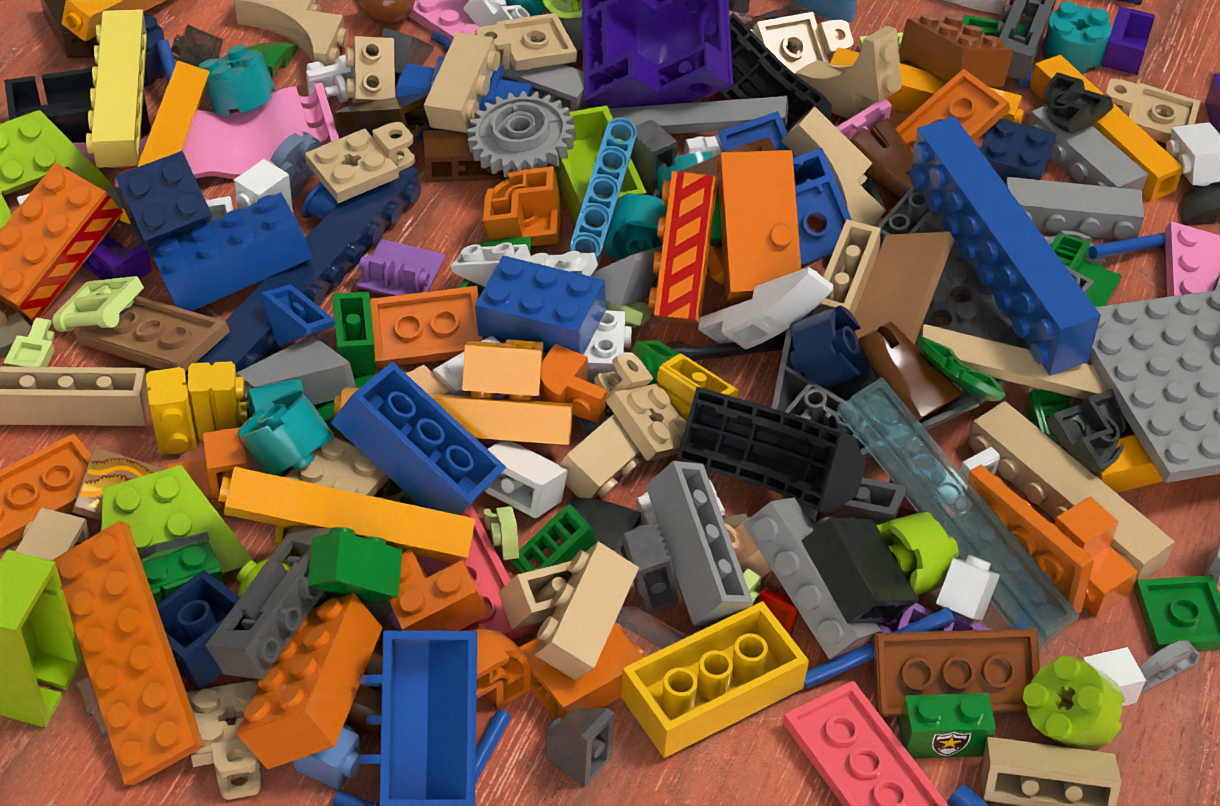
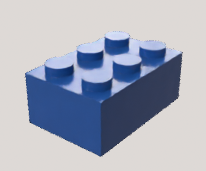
[475,256,606,355]

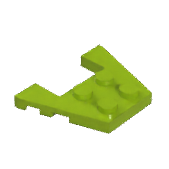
[0,110,112,230]
[101,465,253,576]

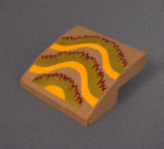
[72,447,165,521]

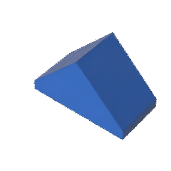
[261,284,336,347]

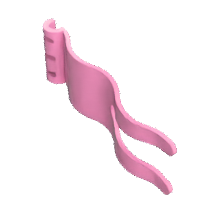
[73,82,339,190]

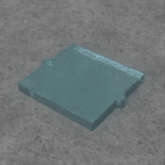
[139,532,210,563]

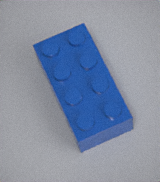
[150,192,313,311]
[330,361,507,516]

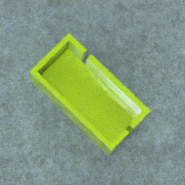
[551,106,647,228]
[0,549,83,728]

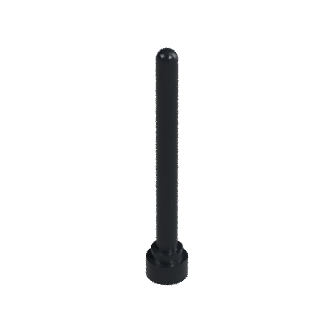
[666,335,786,361]

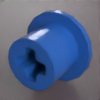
[301,182,338,221]

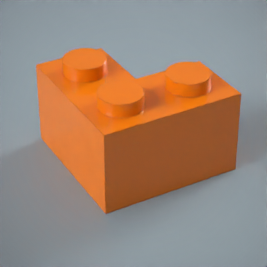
[168,427,248,517]
[1054,496,1138,617]
[389,548,490,631]

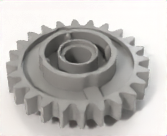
[467,91,576,178]

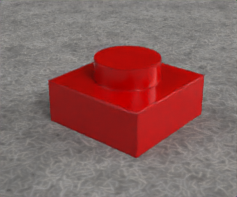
[757,587,799,637]

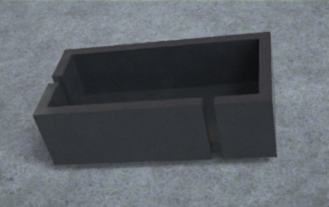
[4,68,151,143]

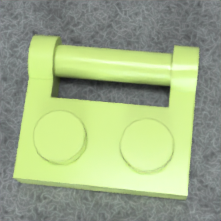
[53,276,144,332]

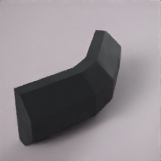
[719,12,832,133]
[676,387,866,513]

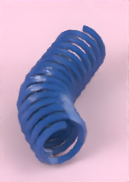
[431,32,452,52]

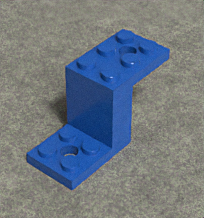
[715,111,852,268]

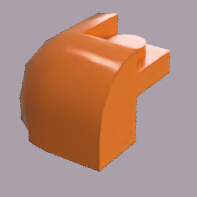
[483,166,562,246]
[472,628,531,710]

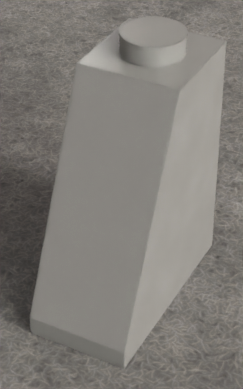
[236,335,356,405]

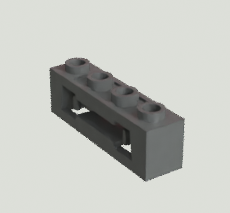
[995,0,1056,81]
[205,526,330,680]

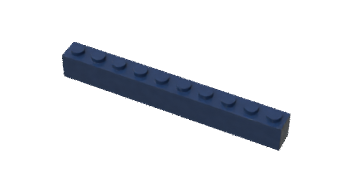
[185,167,421,387]

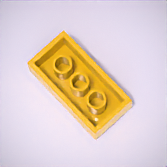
[620,601,809,758]

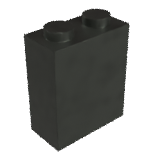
[801,516,919,624]

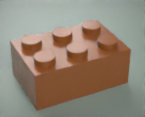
[899,14,1014,87]

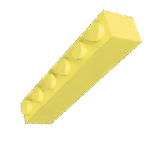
[86,9,147,168]

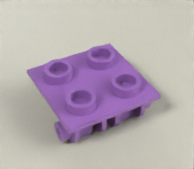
[356,239,446,296]

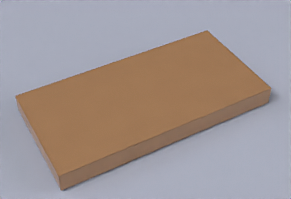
[854,232,954,345]
[76,296,230,372]

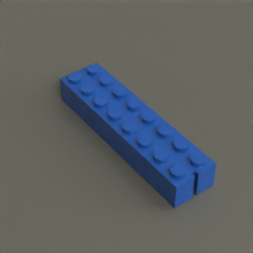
[909,116,1101,376]

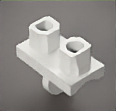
[306,55,351,103]

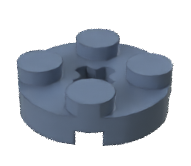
[270,131,321,199]

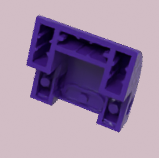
[582,0,733,108]

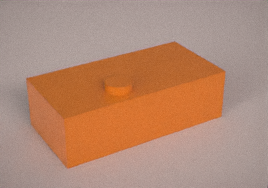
[717,150,801,302]

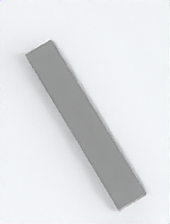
[609,96,788,134]

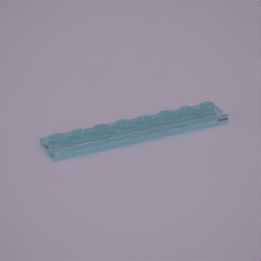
[836,377,1079,646]

